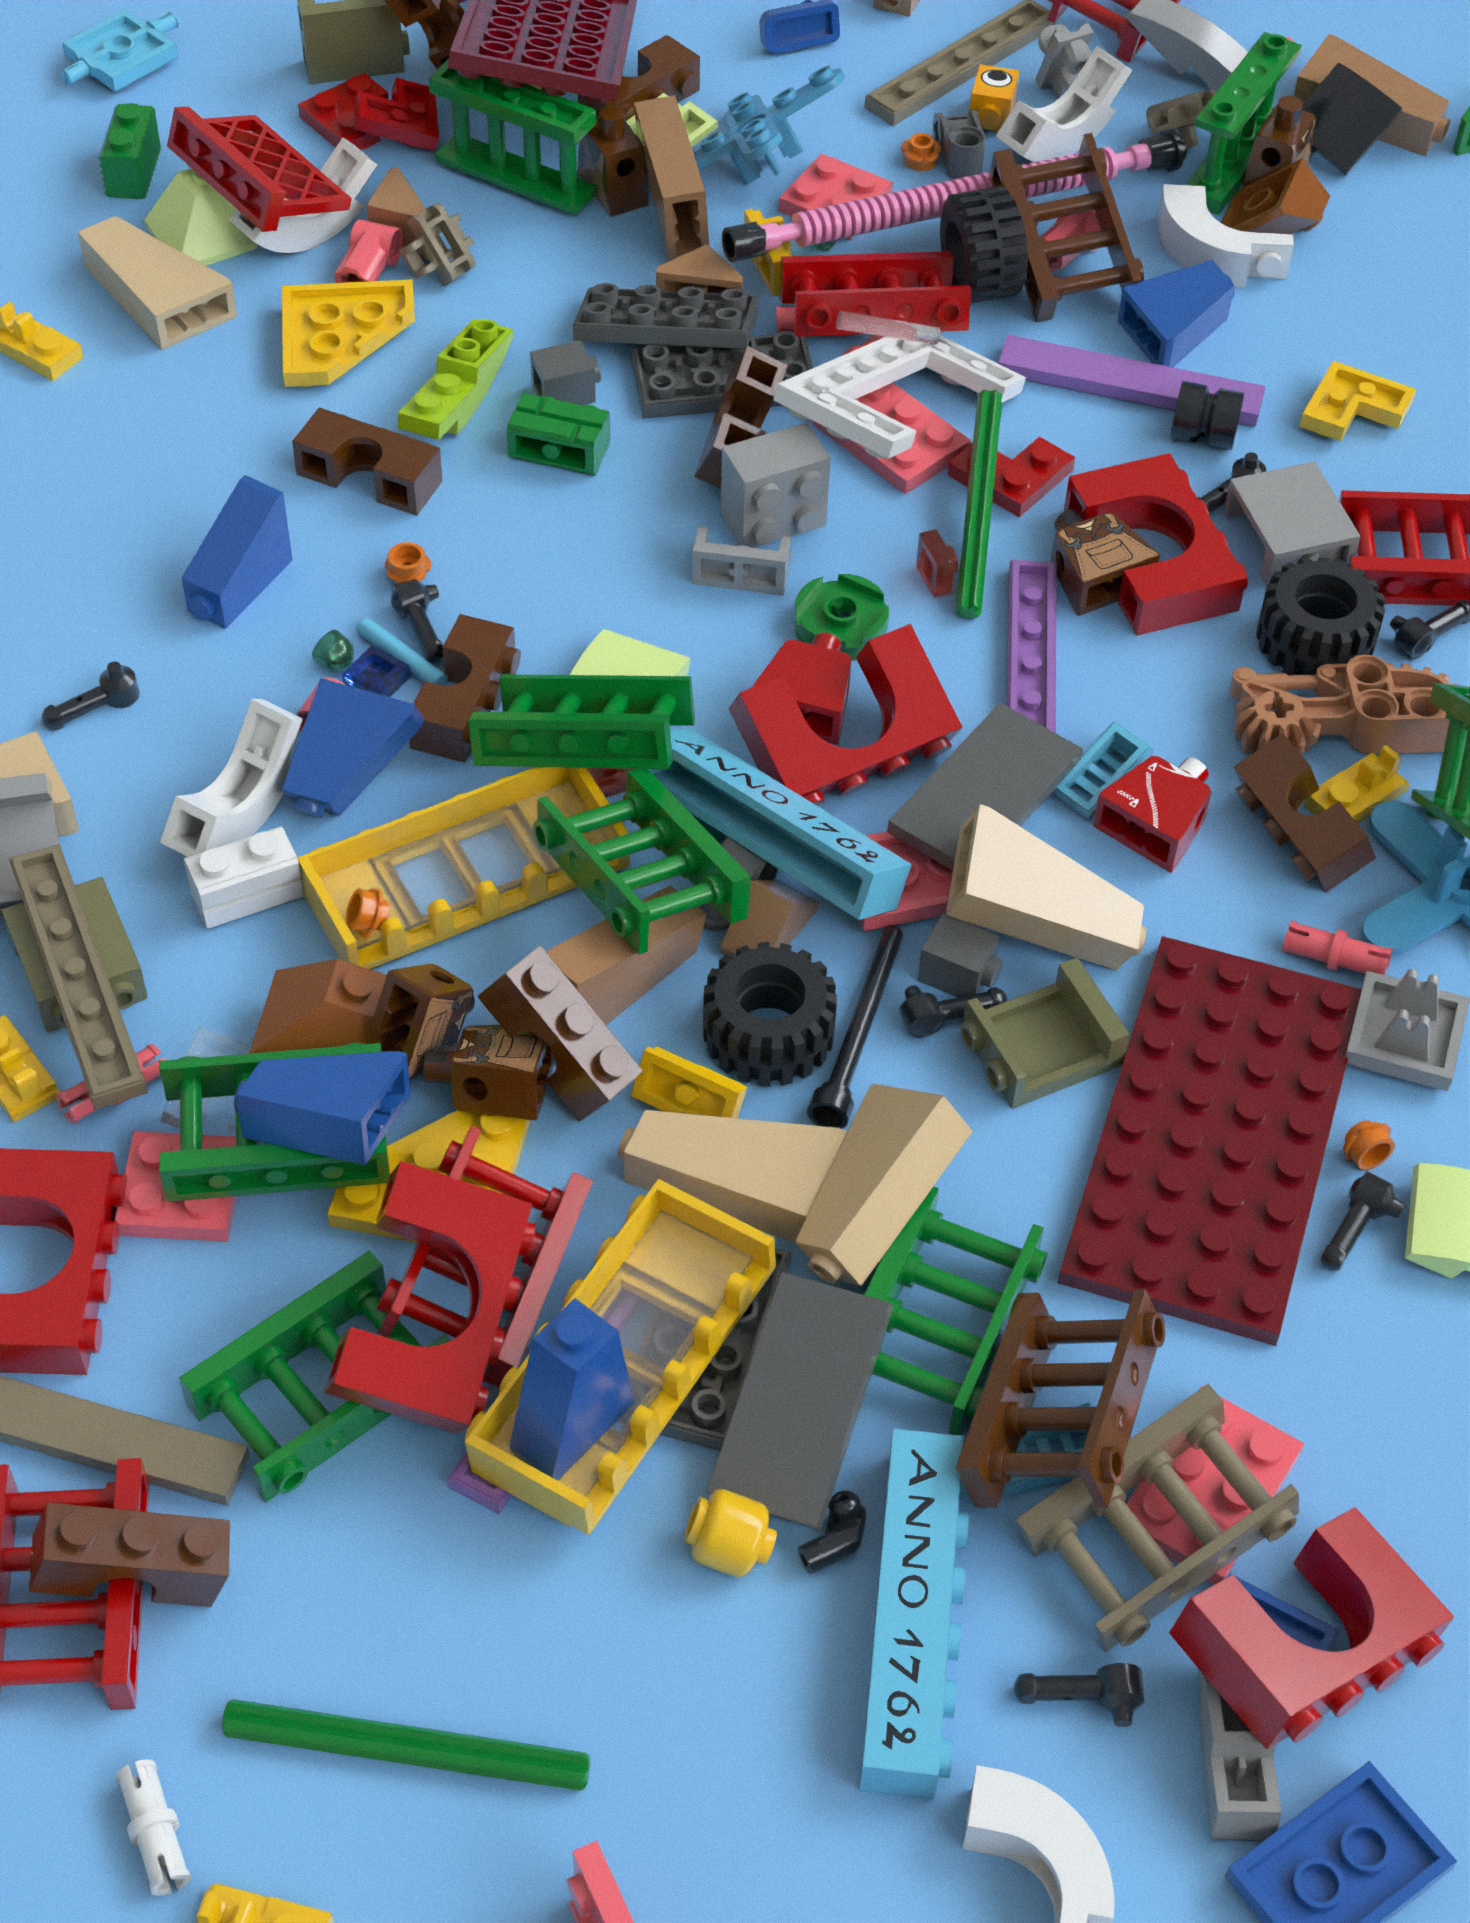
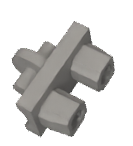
[1035,23,1094,98]

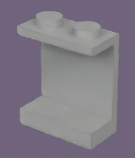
[1224,461,1361,587]
[0,772,60,919]

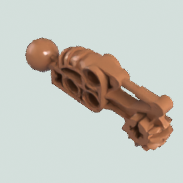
[1230,654,1470,755]

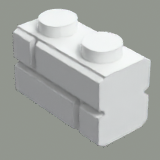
[184,826,304,929]

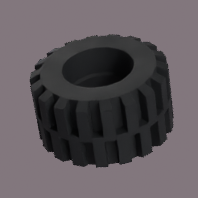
[940,186,1028,303]
[1256,557,1385,675]
[703,942,837,1087]

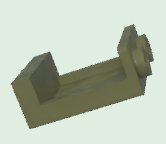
[297,0,410,85]
[1,877,148,1032]
[960,957,1130,1109]

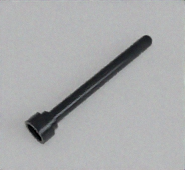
[807,925,903,1129]

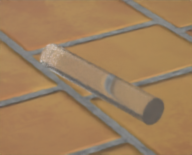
[836,311,941,345]

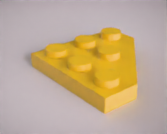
[282,279,415,387]
[327,1110,531,1243]

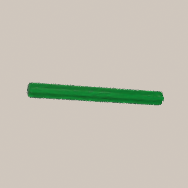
[956,389,1002,619]
[222,1699,591,1791]

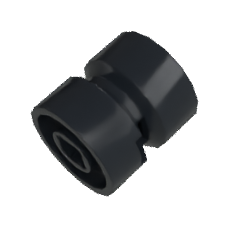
[1170,381,1245,450]

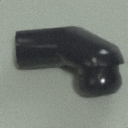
[798,1490,867,1574]

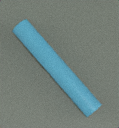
[357,618,448,686]

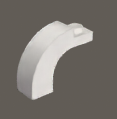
[996,46,1133,162]
[229,138,378,253]
[1158,184,1294,288]
[160,699,302,857]
[962,1765,1115,1923]

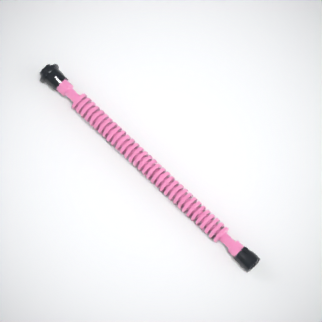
[722,129,1187,263]

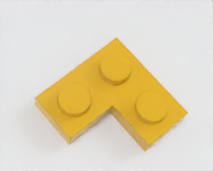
[1299,361,1416,441]

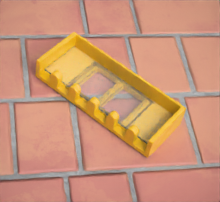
[297,767,630,969]
[465,1179,776,1536]

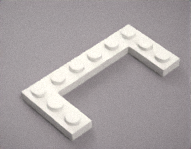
[773,332,1026,459]

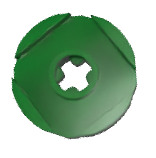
[795,574,889,661]

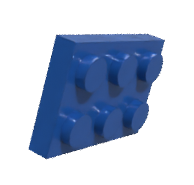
[1224,1761,1457,1923]

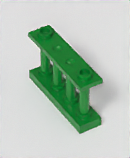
[1186,32,1302,215]
[428,59,598,216]
[468,674,695,769]
[1411,683,1470,840]
[533,769,751,955]
[159,1043,390,1202]
[864,1186,1048,1436]
[179,1250,450,1503]

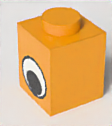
[970,64,1020,132]

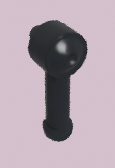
[1197,452,1266,516]
[391,579,443,662]
[1389,599,1470,659]
[42,661,140,730]
[900,985,1007,1038]
[1320,1171,1405,1271]
[1013,1663,1145,1727]

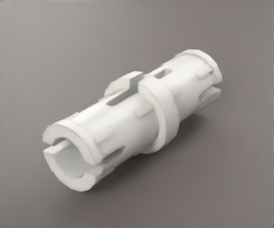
[116,1759,191,1896]

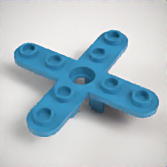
[693,65,845,184]
[1361,801,1470,956]

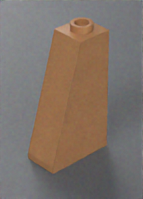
[1294,34,1450,156]
[634,95,710,262]
[546,885,707,1059]

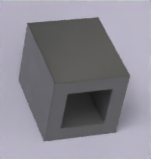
[530,340,601,405]
[917,913,1003,997]

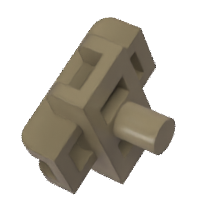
[1146,90,1216,148]
[398,203,475,286]

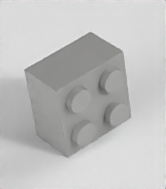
[721,422,831,548]

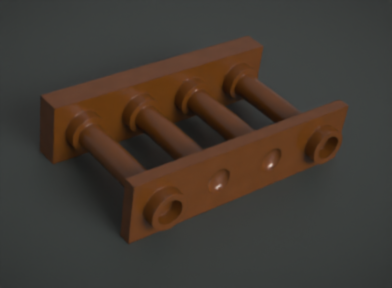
[989,132,1144,322]
[955,1289,1165,1508]

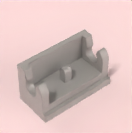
[692,526,792,595]

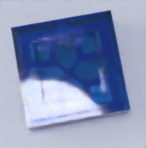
[342,645,411,697]

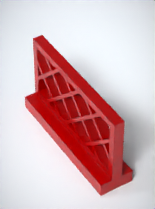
[167,106,352,232]

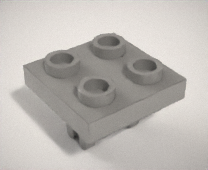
[1345,969,1470,1091]

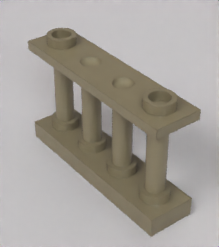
[1016,1383,1299,1651]

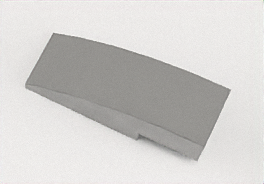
[1126,0,1248,92]
[1198,1669,1282,1840]

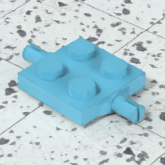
[60,9,179,92]

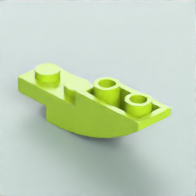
[398,318,514,440]

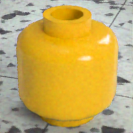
[684,1489,777,1577]

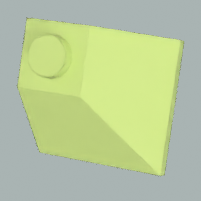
[144,168,258,266]

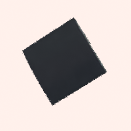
[1302,62,1402,176]

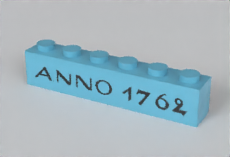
[648,727,912,920]
[859,1428,969,1799]

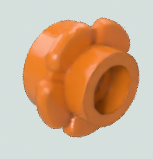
[901,133,942,171]
[385,542,431,583]
[346,888,389,938]
[1343,1120,1395,1170]

